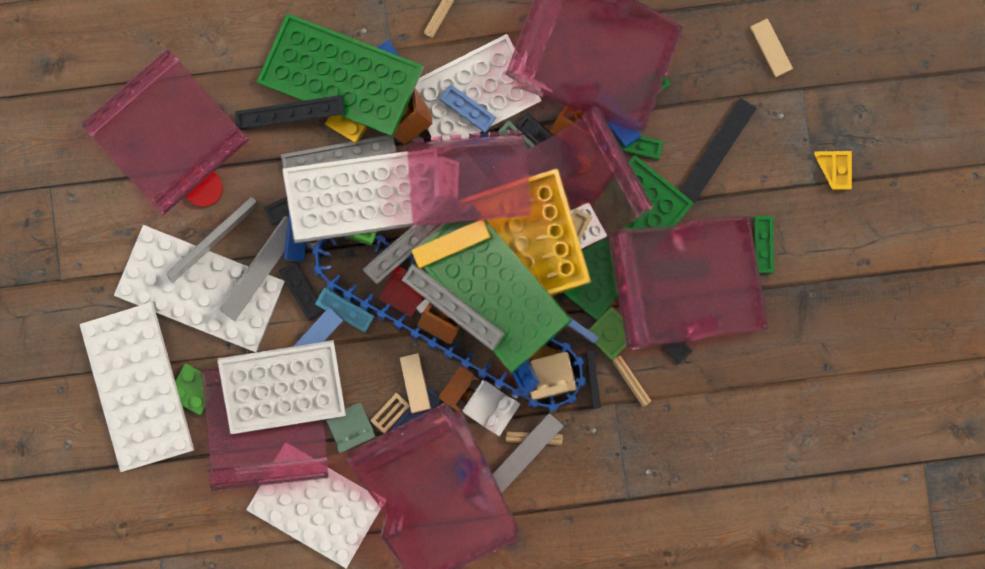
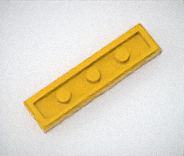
[412,219,491,268]

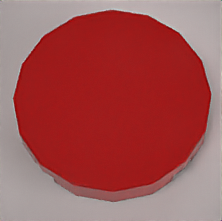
[184,169,223,208]

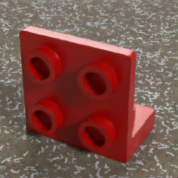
[379,265,423,318]

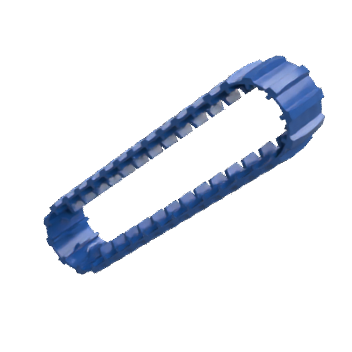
[312,235,586,413]

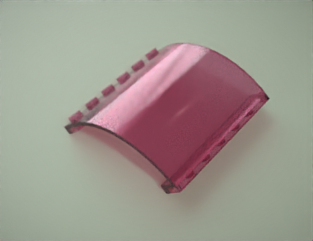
[81,48,249,216]
[493,106,653,251]
[408,129,532,226]
[201,368,329,491]

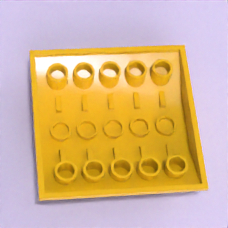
[458,169,591,296]

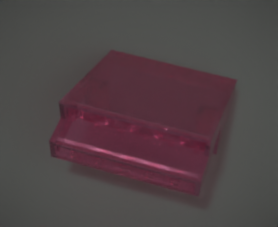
[505,0,683,131]
[608,216,769,350]
[346,403,519,569]

